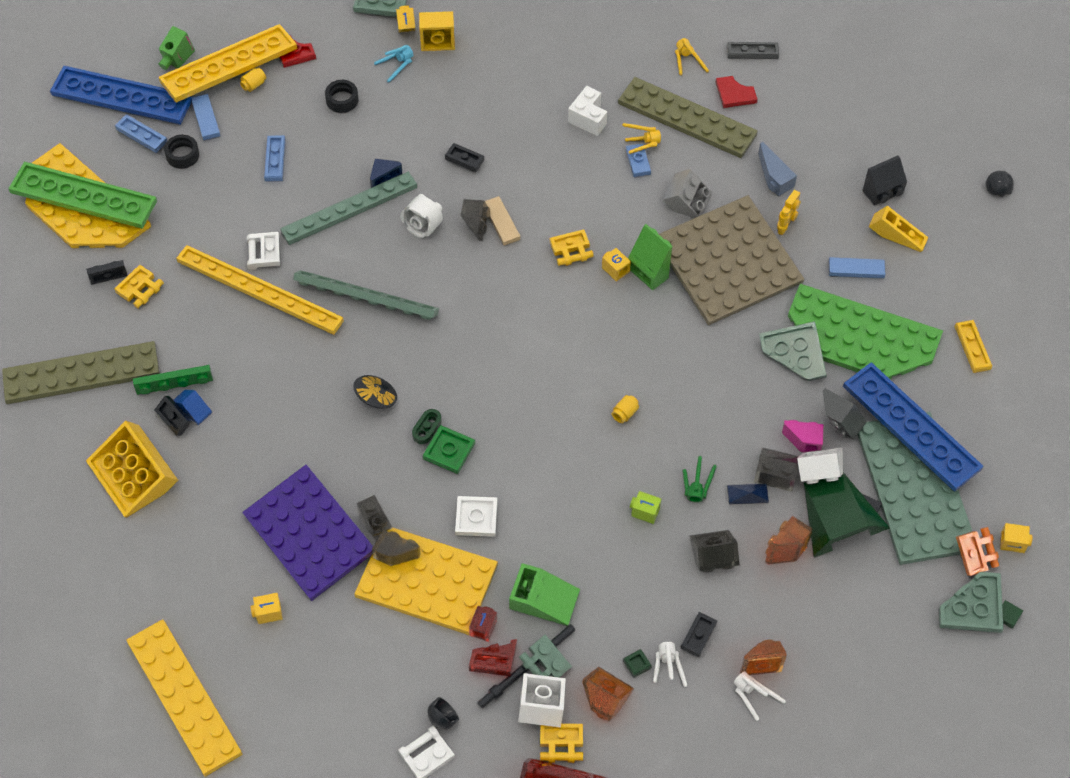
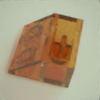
[765,516,813,565]

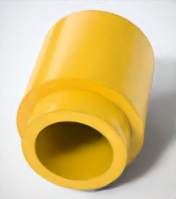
[240,68,266,92]
[611,395,639,423]

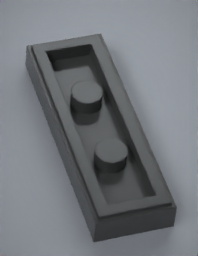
[727,42,779,59]

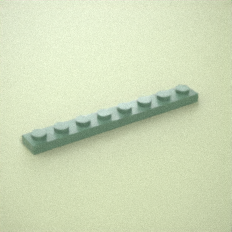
[280,171,417,245]
[293,270,439,320]

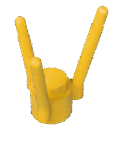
[675,38,709,75]
[622,123,661,154]

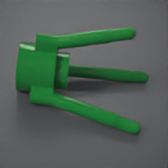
[683,456,717,502]

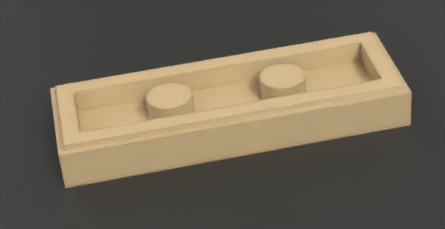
[483,196,520,245]

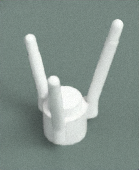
[653,642,687,687]
[734,671,786,721]

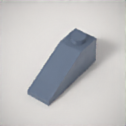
[758,142,797,197]

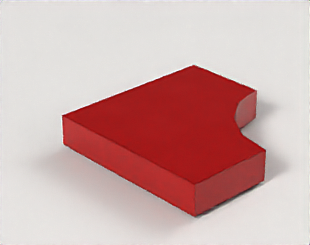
[280,35,316,68]
[715,76,758,108]

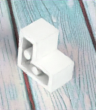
[568,86,607,136]

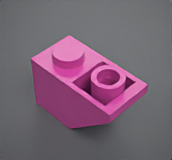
[782,420,824,452]

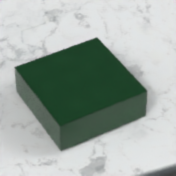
[1002,600,1024,629]
[623,649,652,678]

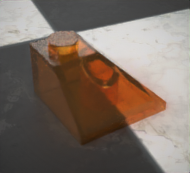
[740,639,787,675]
[582,667,634,721]

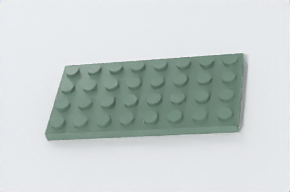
[857,412,972,565]

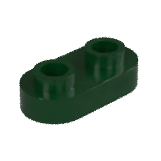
[412,409,442,444]

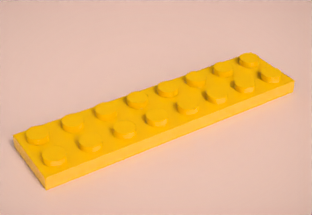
[159,24,297,103]
[126,619,243,777]

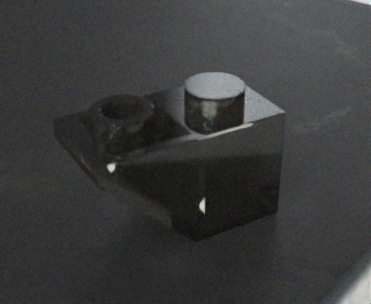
[460,199,490,241]
[356,495,392,537]
[372,530,421,566]

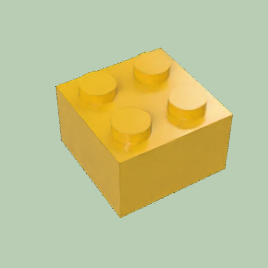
[419,11,455,51]

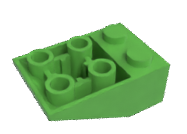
[628,224,672,290]
[509,563,580,626]

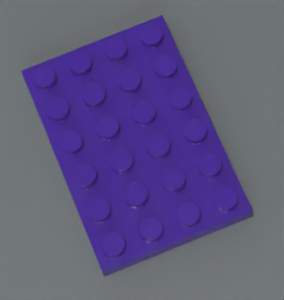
[242,464,376,601]

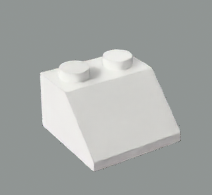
[797,448,843,484]

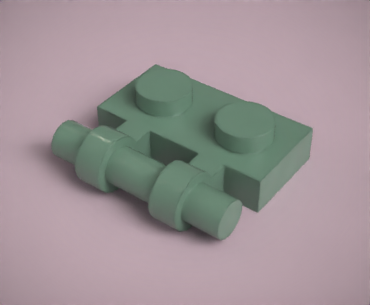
[519,635,572,678]

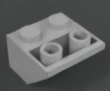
[663,169,712,218]

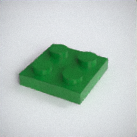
[423,425,475,474]

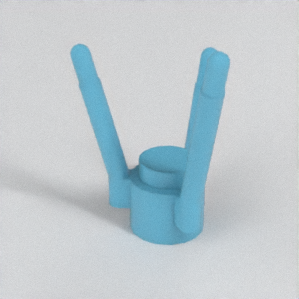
[374,45,414,82]

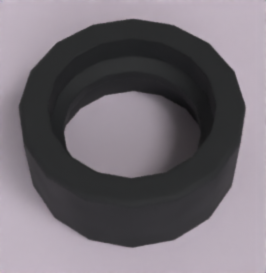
[325,79,359,113]
[164,134,200,169]

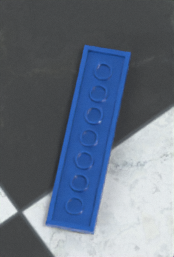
[50,66,193,125]
[843,362,984,492]

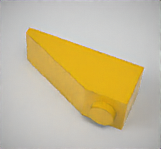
[869,206,928,252]

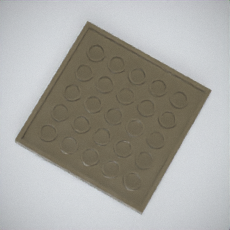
[659,195,804,326]

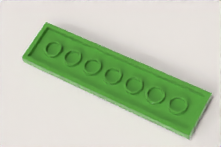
[8,161,157,229]

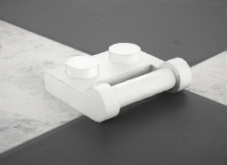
[246,232,280,270]
[398,725,455,778]

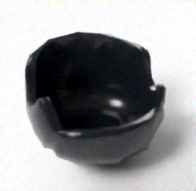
[986,171,1014,197]
[427,697,459,730]

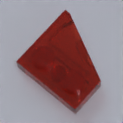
[469,639,517,677]

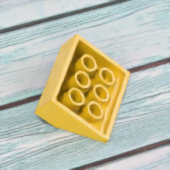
[86,420,178,518]

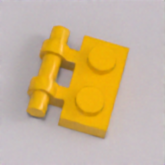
[777,190,801,235]
[549,229,594,266]
[114,265,164,308]
[540,723,583,763]

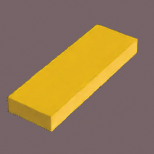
[954,320,992,373]

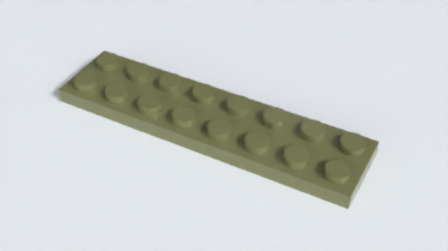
[618,77,758,159]
[2,341,160,404]

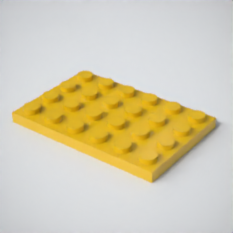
[354,525,498,635]

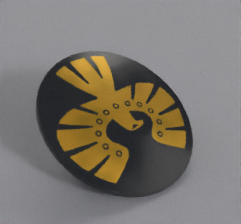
[353,375,397,409]

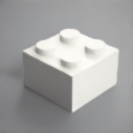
[518,673,566,727]

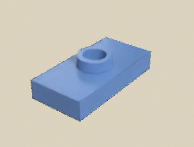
[626,143,651,177]

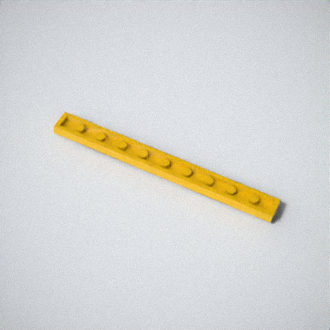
[176,245,344,335]

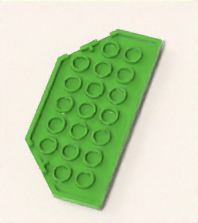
[788,284,943,379]

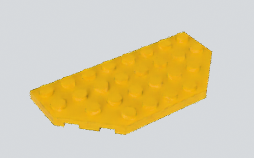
[25,143,151,248]

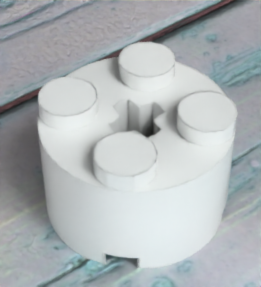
[401,194,443,238]

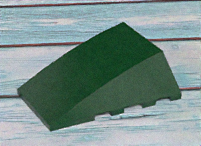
[804,472,890,558]

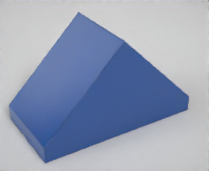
[174,389,212,425]

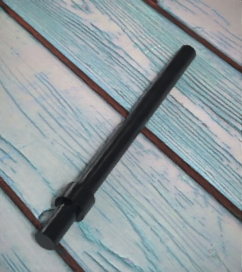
[477,624,575,709]

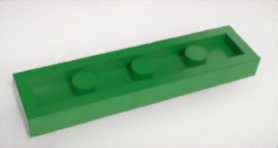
[133,365,213,395]

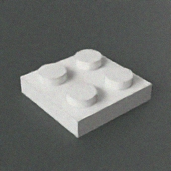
[455,496,497,537]

